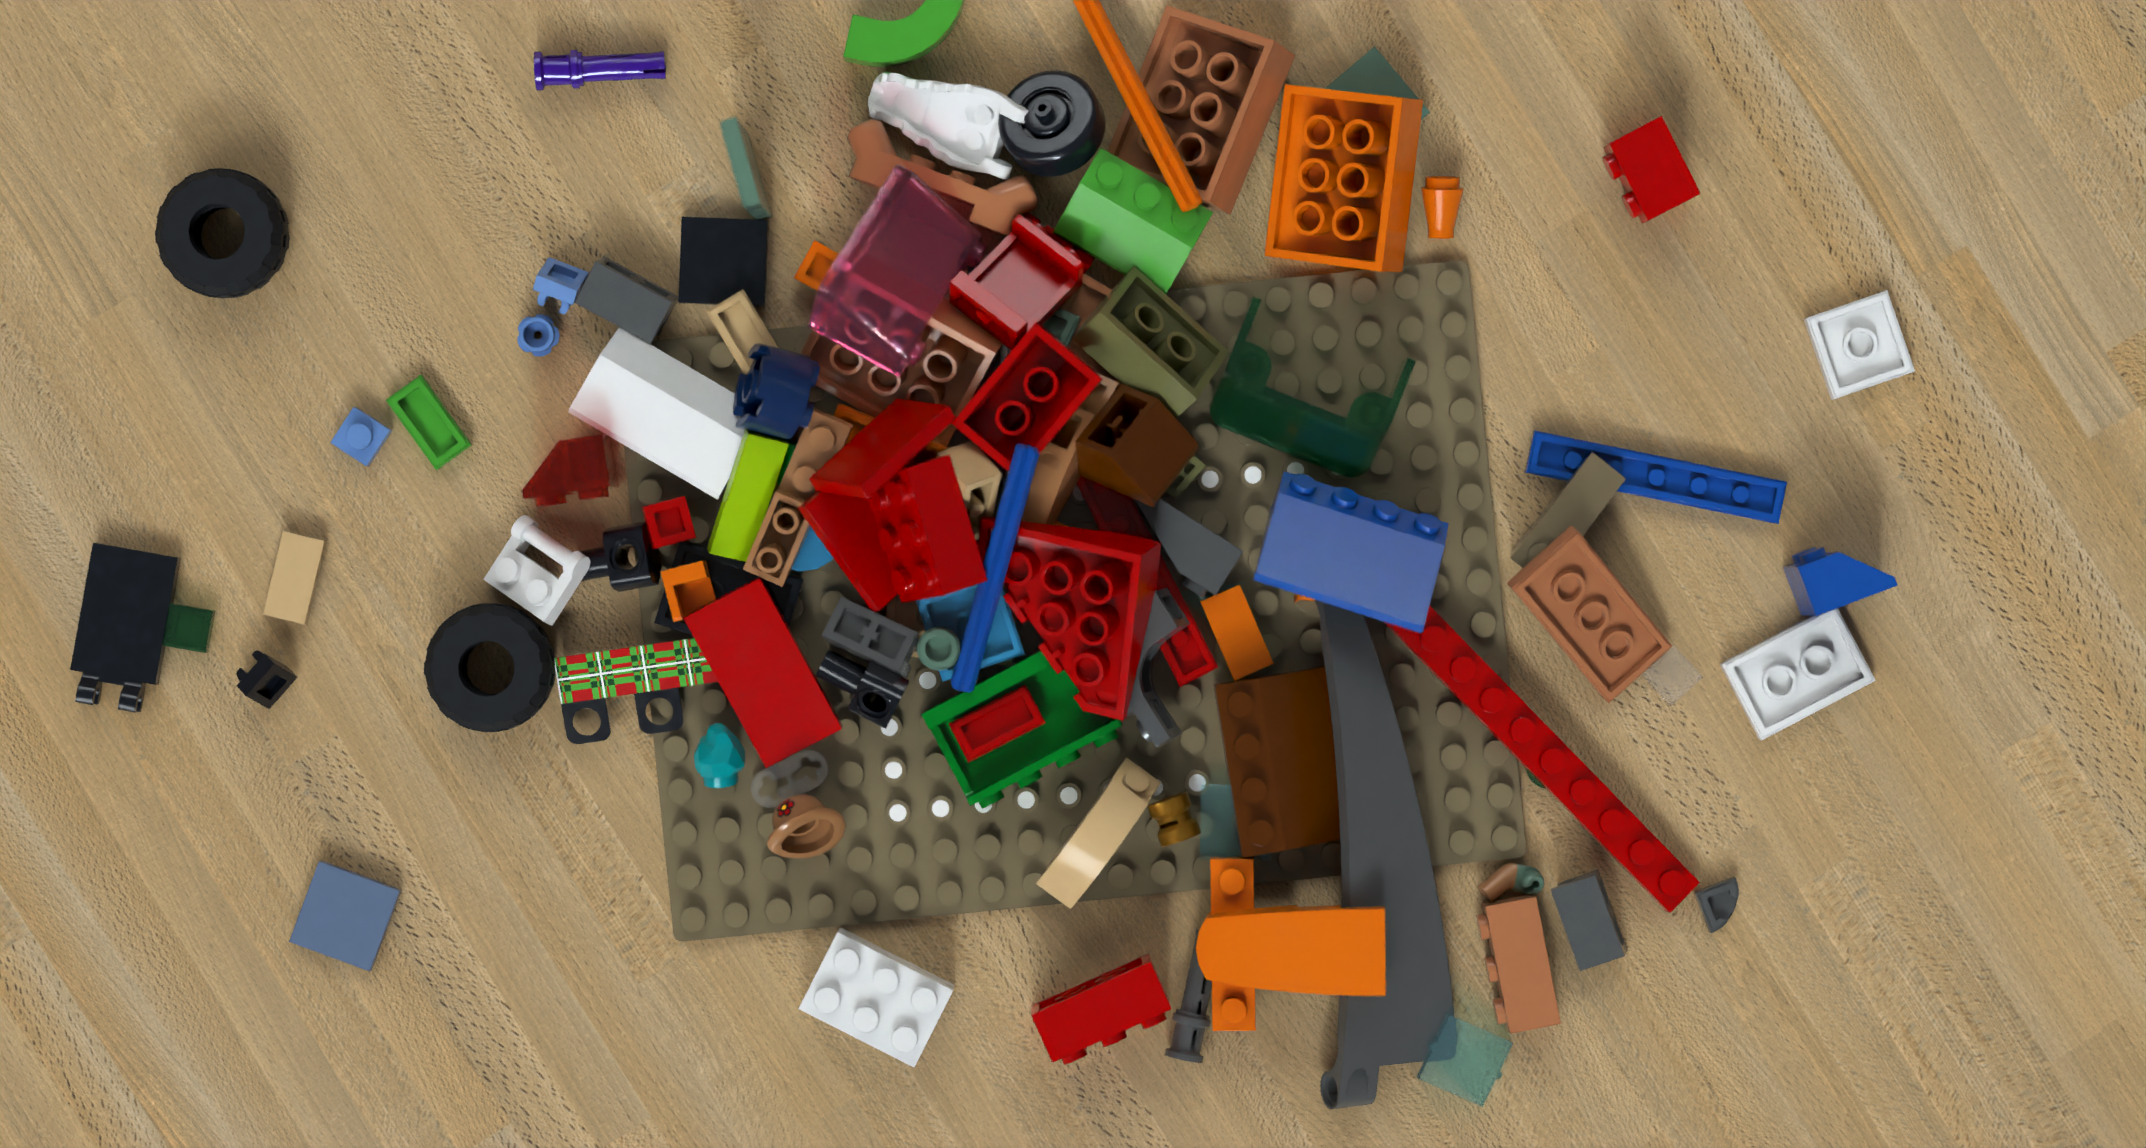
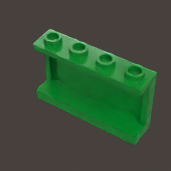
[921,650,1123,809]

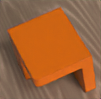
[660,560,716,622]

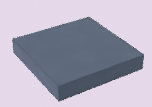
[289,860,402,971]

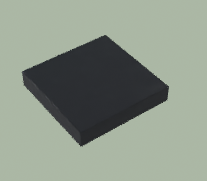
[678,217,769,307]

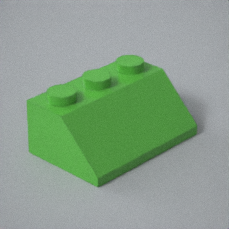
[1053,147,1213,294]

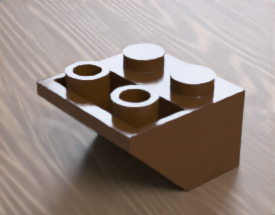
[1075,384,1199,507]

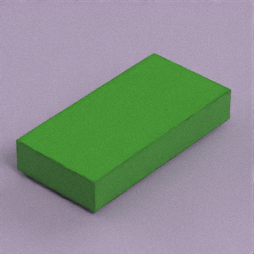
[386,375,472,470]

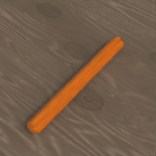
[1073,0,1202,212]

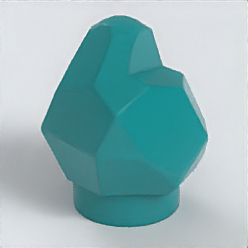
[694,723,745,788]

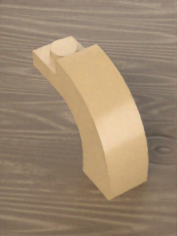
[1036,757,1161,909]

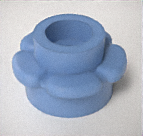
[517,314,560,357]

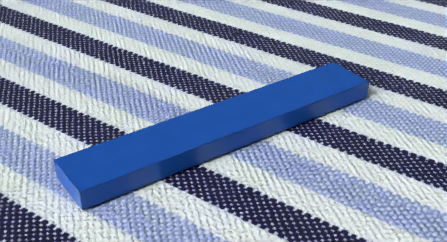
[1525,431,1787,524]

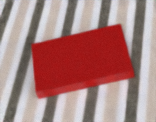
[809,399,956,499]
[798,491,898,612]

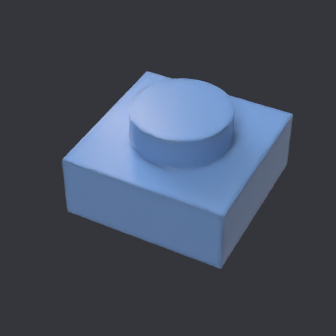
[330,407,392,466]

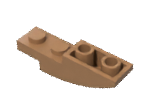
[1021,372,1120,525]
[743,407,854,587]

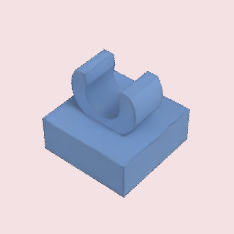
[533,257,589,314]

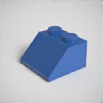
[1783,547,1898,616]

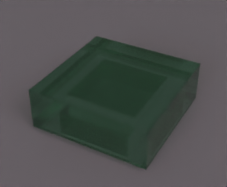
[163,603,215,653]

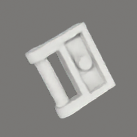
[483,515,591,626]

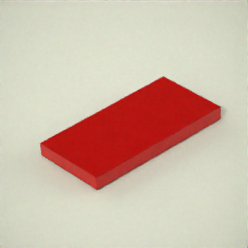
[683,577,843,768]

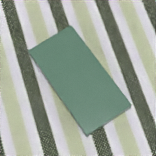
[720,117,772,220]

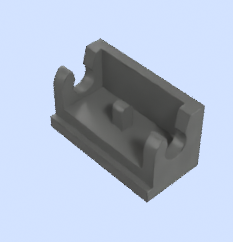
[575,256,679,344]
[822,597,919,679]
[1551,869,1627,971]

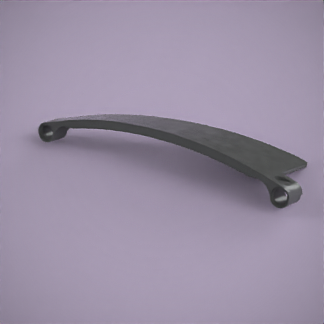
[1314,599,1456,1110]

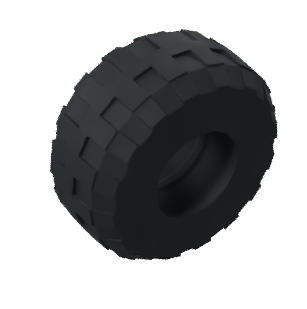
[155,168,290,299]
[424,603,556,732]

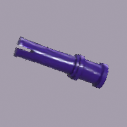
[534,50,666,91]

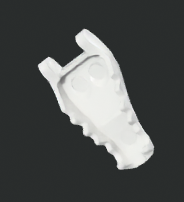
[868,71,1029,180]

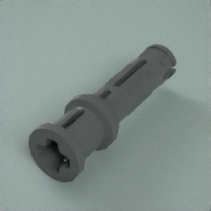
[1165,930,1212,1063]

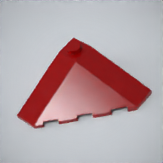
[978,517,1161,720]

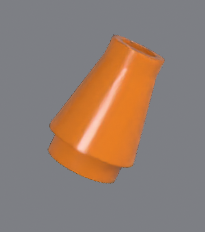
[1421,176,1464,239]

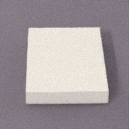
[1720,608,1876,740]

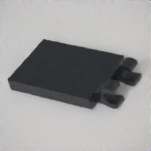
[70,543,181,712]

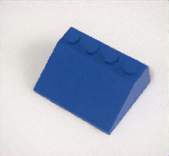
[1253,471,1449,633]

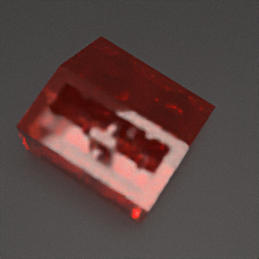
[522,434,619,507]

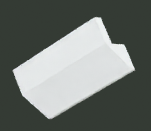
[568,327,745,500]

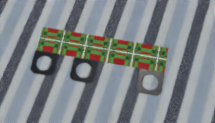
[554,638,718,744]

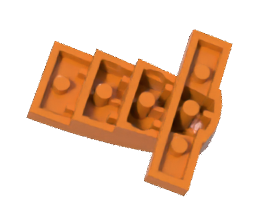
[1196,857,1386,1031]

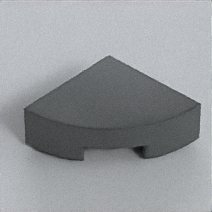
[1694,877,1739,933]

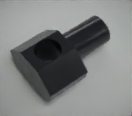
[580,521,662,592]
[816,649,910,729]

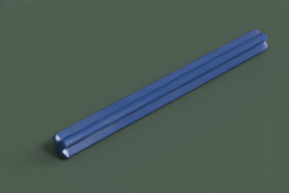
[951,444,1039,692]

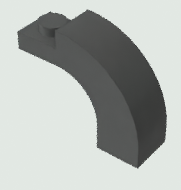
[1126,588,1190,747]

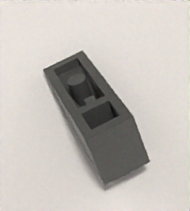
[1134,499,1243,598]

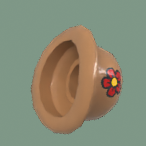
[767,794,846,858]

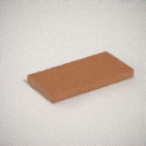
[1507,525,1672,703]

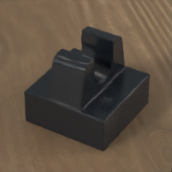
[236,650,297,709]

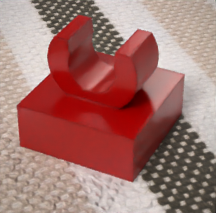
[641,496,696,549]

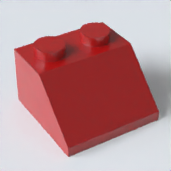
[1602,116,1701,224]

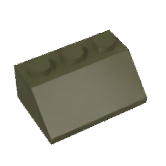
[1072,266,1230,418]

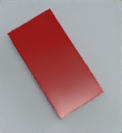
[949,684,1045,763]

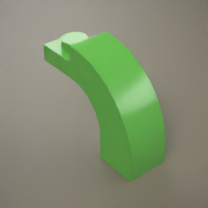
[843,0,965,67]

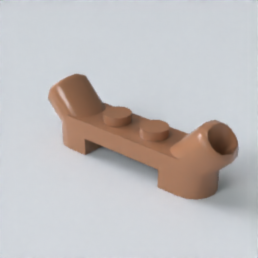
[847,119,1039,237]

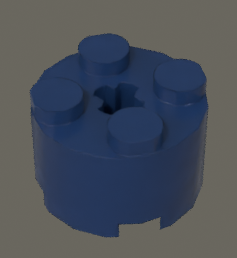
[733,343,820,439]

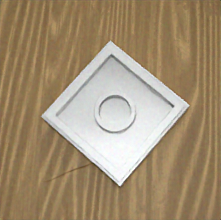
[1804,290,1915,400]

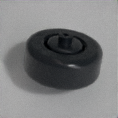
[998,70,1106,177]

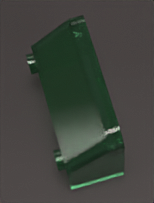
[1209,297,1416,478]

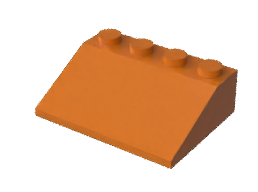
[1264,84,1423,272]

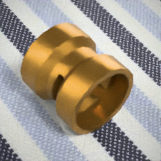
[1147,792,1201,847]

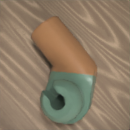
[1478,863,1544,903]

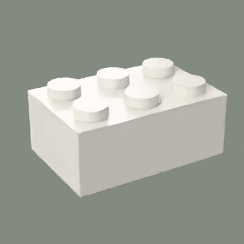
[799,927,955,1067]

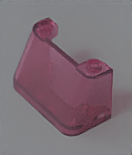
[808,164,987,377]

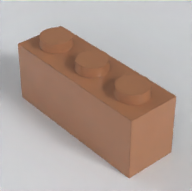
[1476,894,1561,1034]

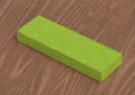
[707,429,789,562]

